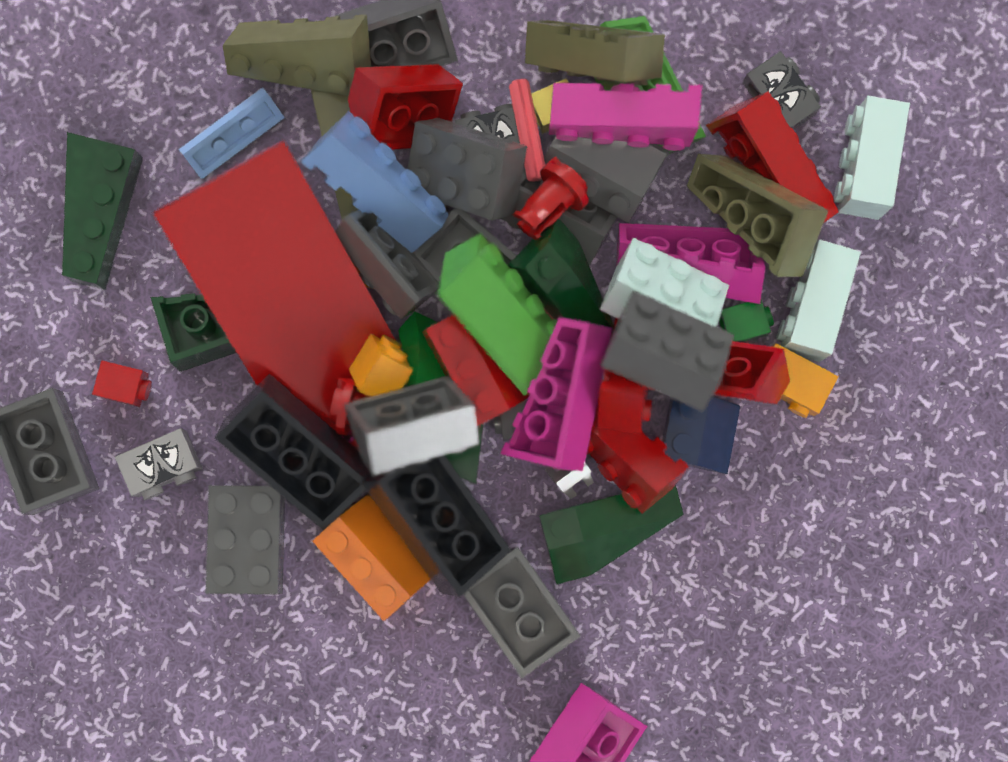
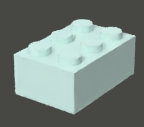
[834,96,910,220]
[600,238,729,326]
[776,239,861,362]

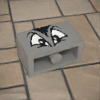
[115,428,203,500]

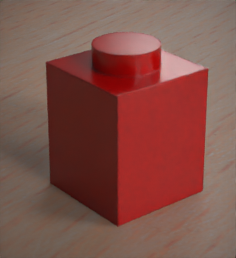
[92,360,152,407]

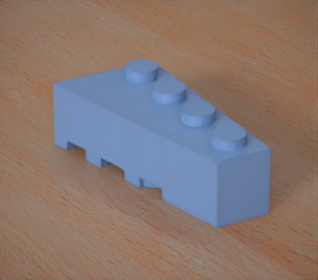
[301,111,449,253]

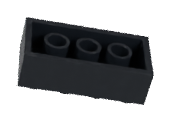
[215,374,371,530]
[360,455,511,597]

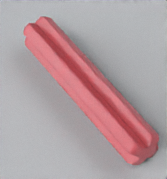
[509,79,545,182]

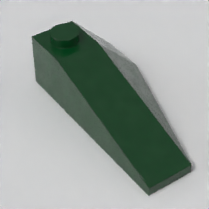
[508,218,614,335]

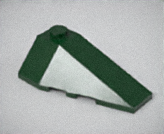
[539,485,684,584]

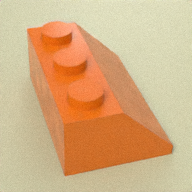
[312,494,431,621]

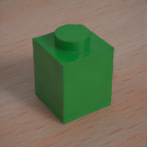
[718,299,774,343]

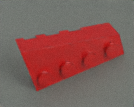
[705,91,839,223]
[598,317,655,434]

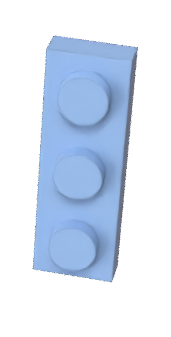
[179,87,285,179]

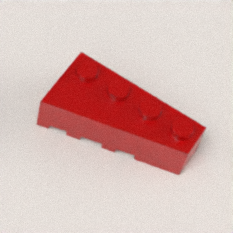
[586,396,690,514]

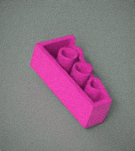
[549,83,702,151]
[616,223,765,304]
[500,318,612,471]

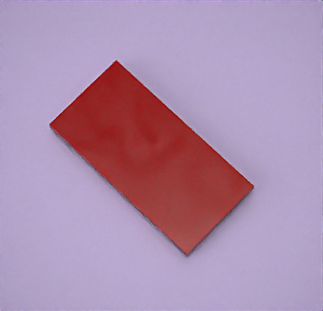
[153,140,402,431]

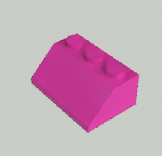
[529,683,647,762]

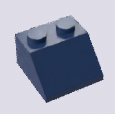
[662,396,741,475]

